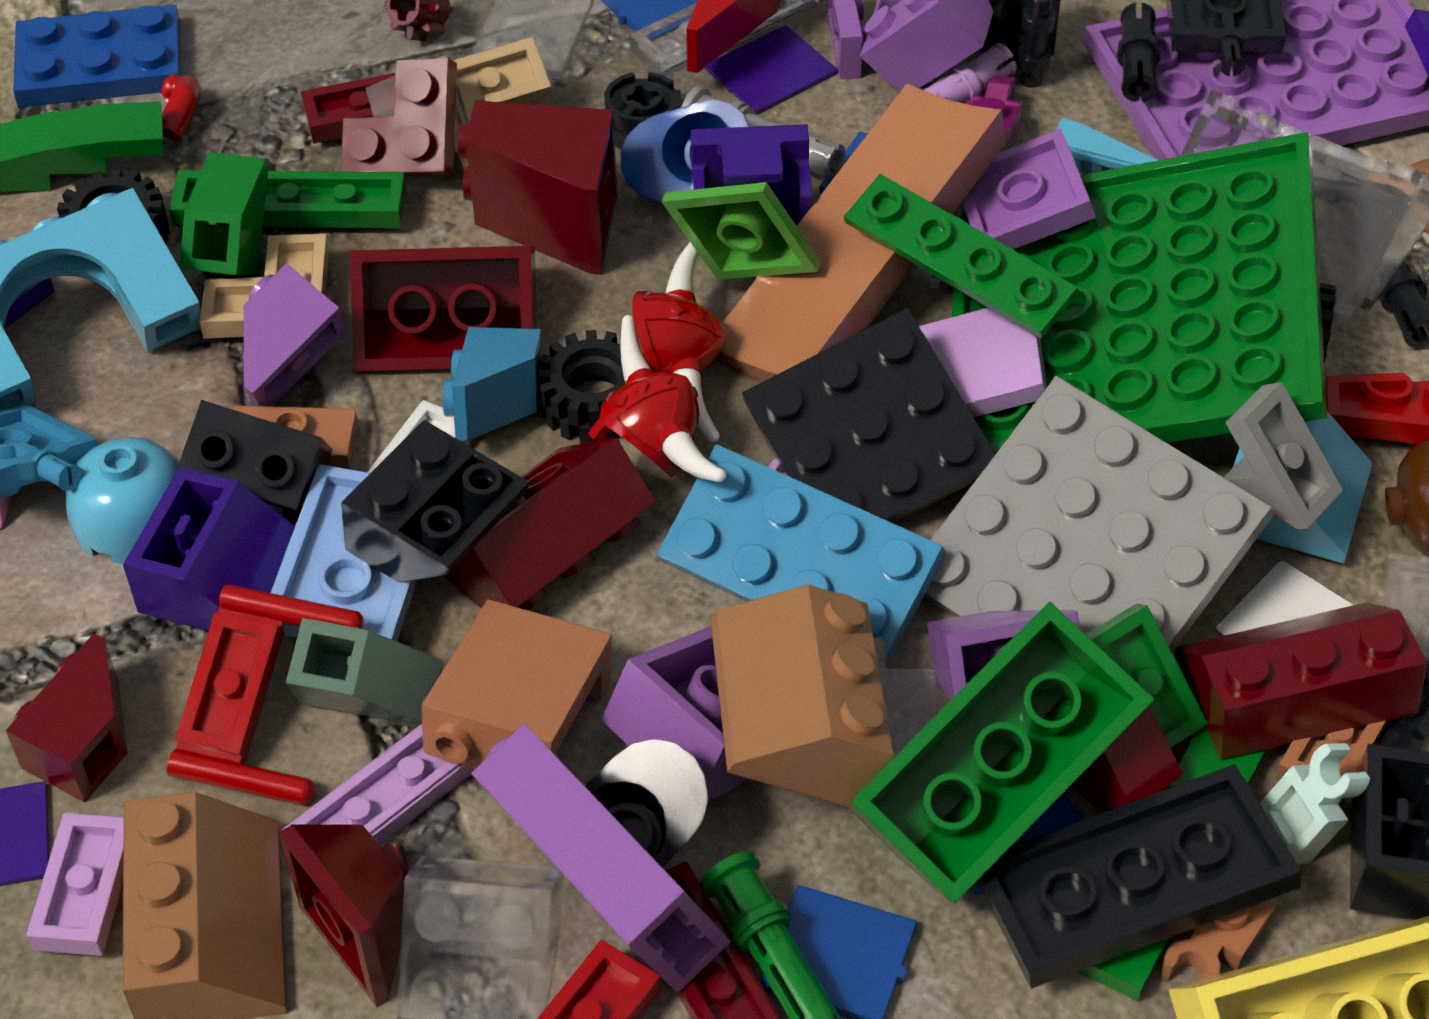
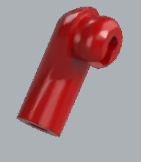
[161,74,201,141]

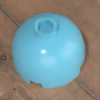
[66,437,179,564]

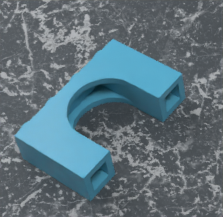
[0,187,201,410]

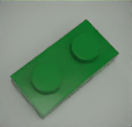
[1086,604,1208,748]

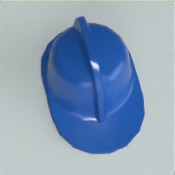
[621,99,750,202]

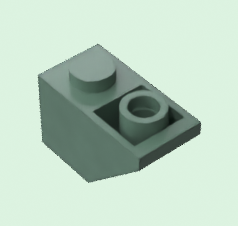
[286,618,444,726]

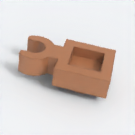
[1160,900,1276,982]

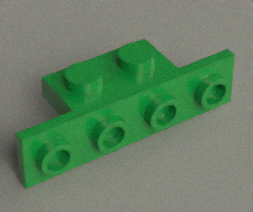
[843,174,1078,338]

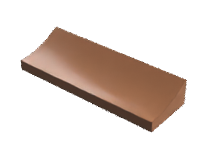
[716,83,1006,383]

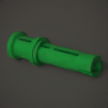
[700,851,841,1019]

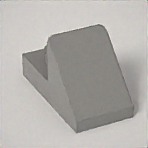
[1223,382,1343,530]

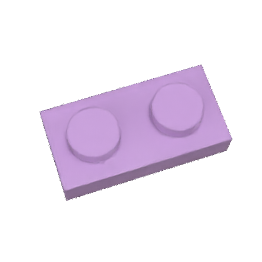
[26,813,124,956]

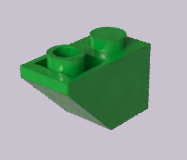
[179,152,269,275]

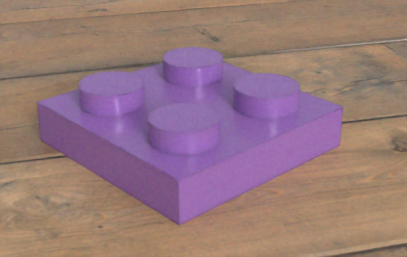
[962,129,1096,250]

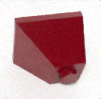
[279,824,410,1007]

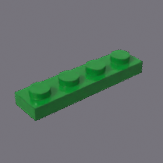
[169,170,407,228]

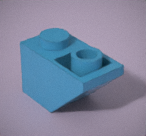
[443,327,542,441]

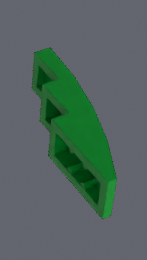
[0,101,164,192]

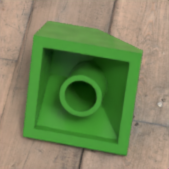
[661,182,821,280]

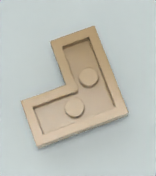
[453,37,551,177]
[200,233,329,339]

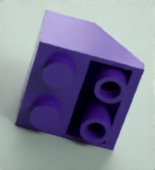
[123,467,295,631]

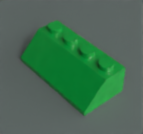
[850,601,1155,905]

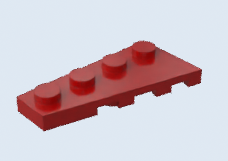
[1325,373,1429,446]

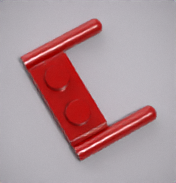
[167,584,365,805]

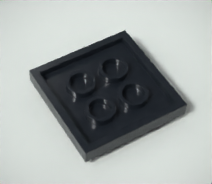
[742,308,996,524]

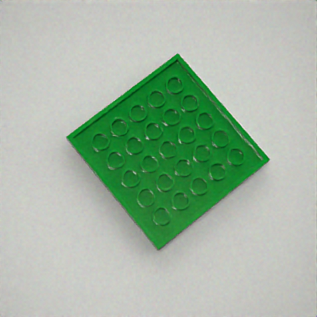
[952,132,1327,454]

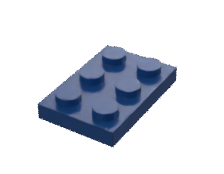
[13,4,182,108]

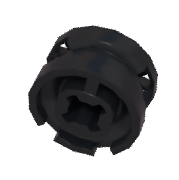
[604,72,681,150]

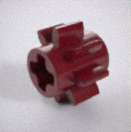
[384,0,453,41]

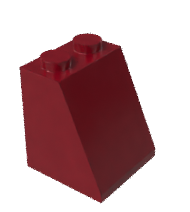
[458,100,618,275]

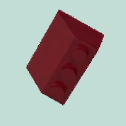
[349,246,537,371]
[444,437,656,610]
[1175,602,1428,760]

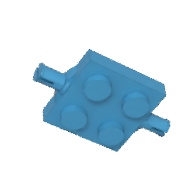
[0,403,97,498]

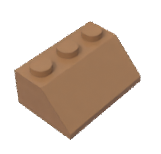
[711,584,894,807]
[123,792,287,1019]

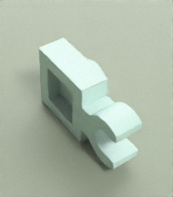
[1260,743,1370,864]

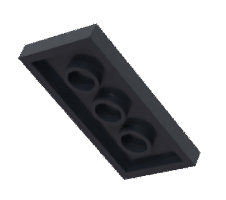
[977,764,1302,989]

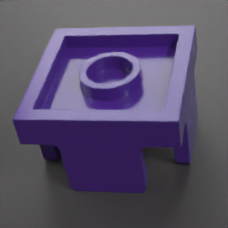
[691,124,812,225]

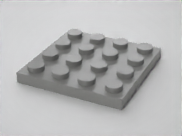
[924,376,1273,652]

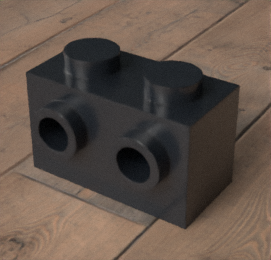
[176,400,333,520]

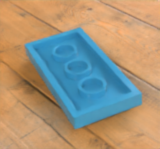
[656,444,946,668]

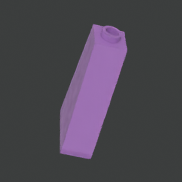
[471,723,731,993]

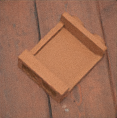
[421,599,612,769]

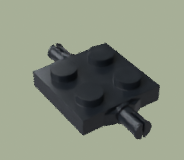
[1166,0,1286,76]

